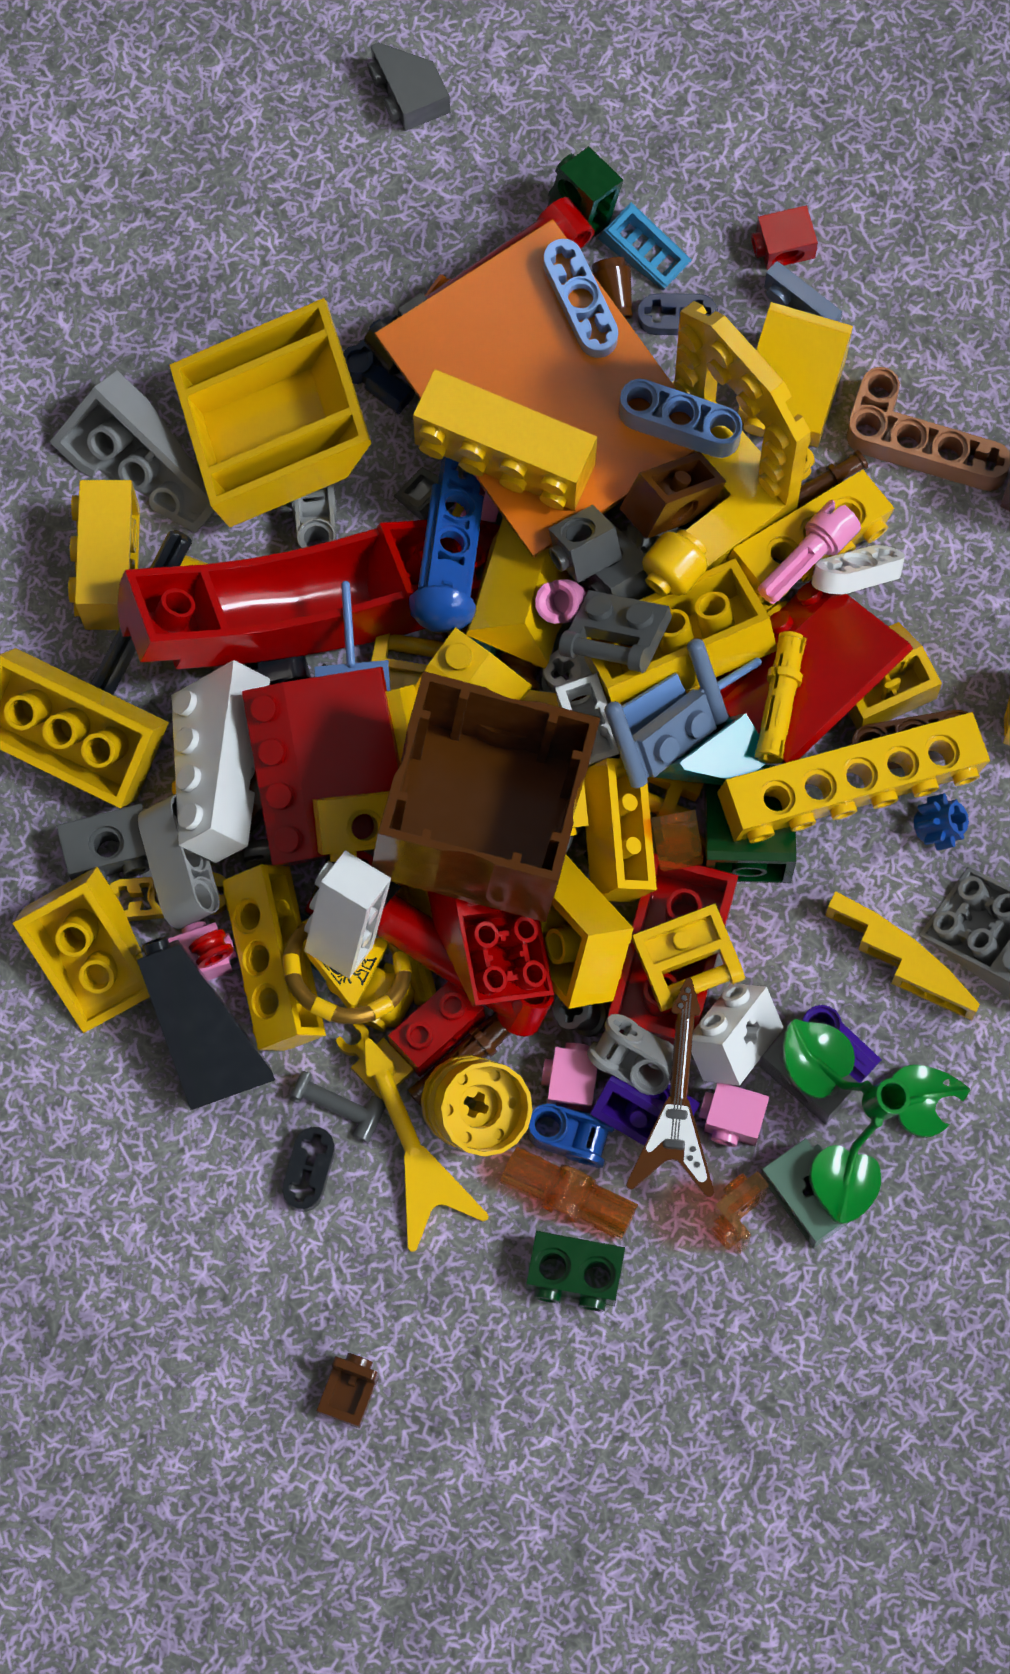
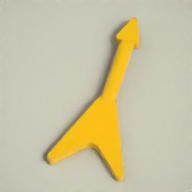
[365,1038,489,1252]

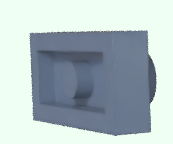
[764,261,842,322]

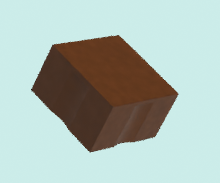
[372,671,601,922]

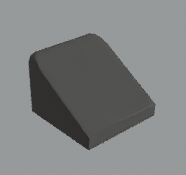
[394,467,455,520]

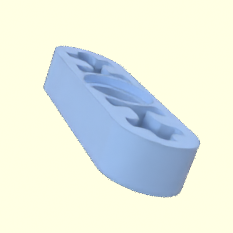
[544,239,618,358]

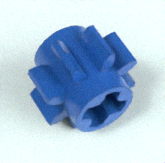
[913,793,969,851]

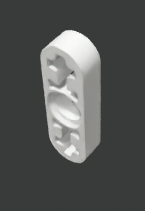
[811,545,905,594]

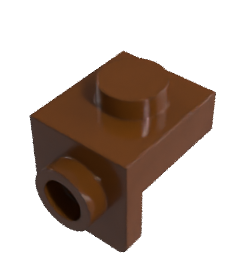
[316,1353,379,1429]

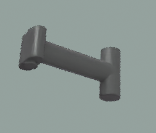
[289,1071,386,1143]

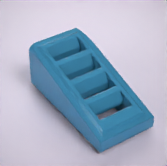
[598,202,692,290]

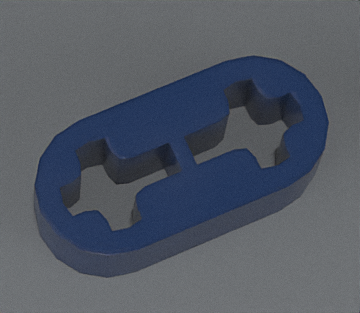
[637,293,718,335]

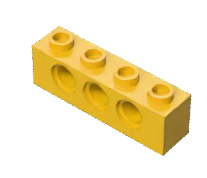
[725,470,895,603]
[222,864,326,1051]

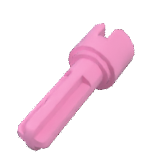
[758,500,861,604]
[535,579,588,624]

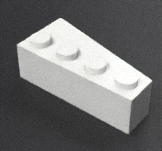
[171,660,270,863]

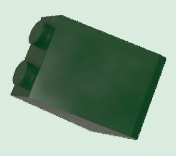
[704,765,797,883]

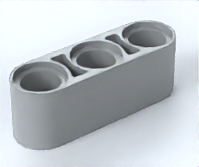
[138,794,220,929]

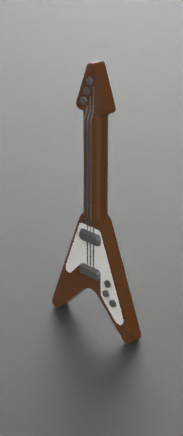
[626,978,714,1197]

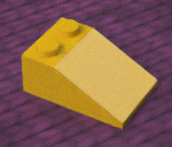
[12,867,150,1033]

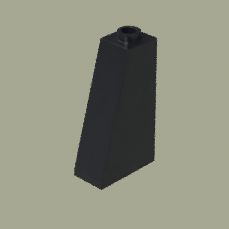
[136,936,275,1110]

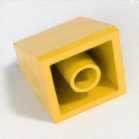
[738,302,853,448]

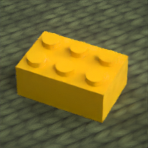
[68,480,140,630]
[540,855,633,1009]

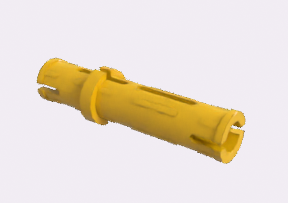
[755,631,807,764]

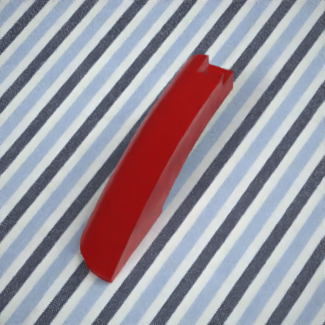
[117,520,500,669]

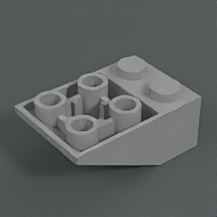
[919,867,1010,999]

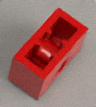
[388,982,485,1077]

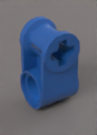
[527,1103,615,1168]

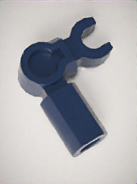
[343,319,415,414]

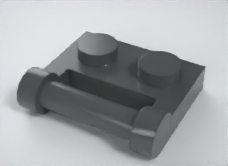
[559,590,672,673]

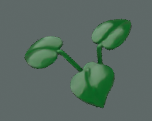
[783,1019,970,1224]

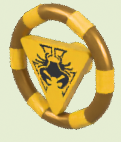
[282,918,412,1024]

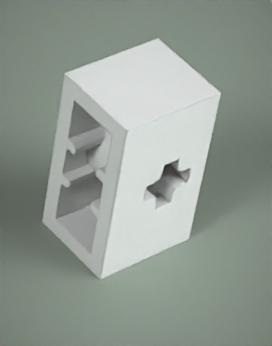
[691,983,784,1086]

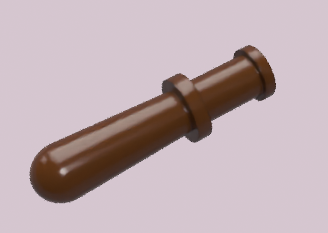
[797,450,868,509]

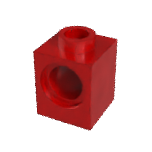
[751,205,818,270]

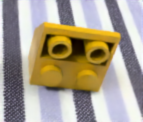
[848,622,942,730]

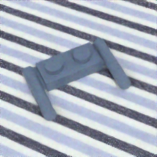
[604,638,729,788]

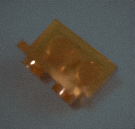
[711,1171,769,1254]

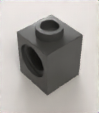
[548,505,622,583]

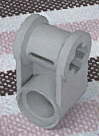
[292,484,337,549]
[587,1014,674,1095]

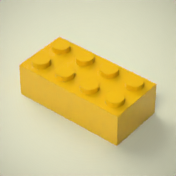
[413,369,597,511]
[584,558,777,706]
[0,648,169,809]

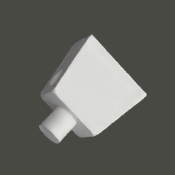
[555,673,619,765]

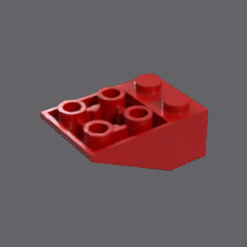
[428,891,554,1007]

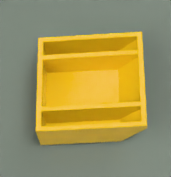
[169,298,372,528]

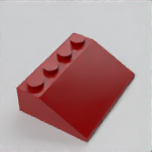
[716,580,913,764]
[242,667,400,866]

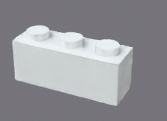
[304,850,391,978]

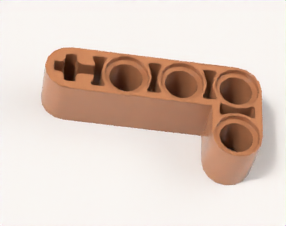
[847,367,1010,491]

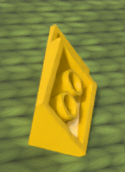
[466,517,572,669]

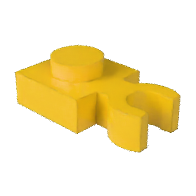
[336,1023,414,1100]

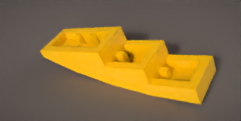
[825,891,980,1021]

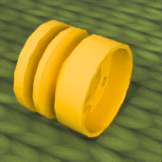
[421,1054,533,1157]

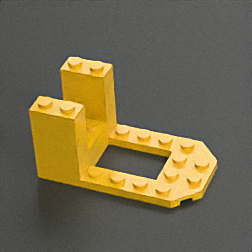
[602,301,811,571]

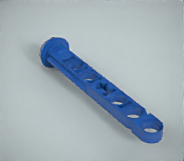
[408,456,484,633]

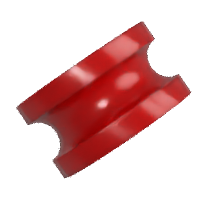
[188,929,234,968]

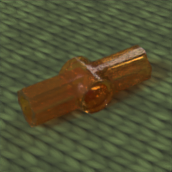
[500,1147,638,1241]

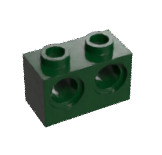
[547,146,624,240]
[526,1231,625,1312]

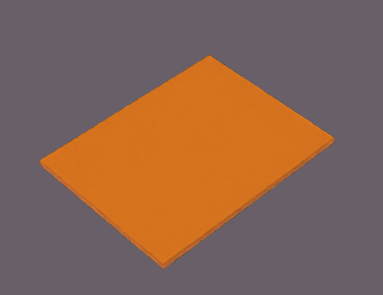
[375,219,697,558]

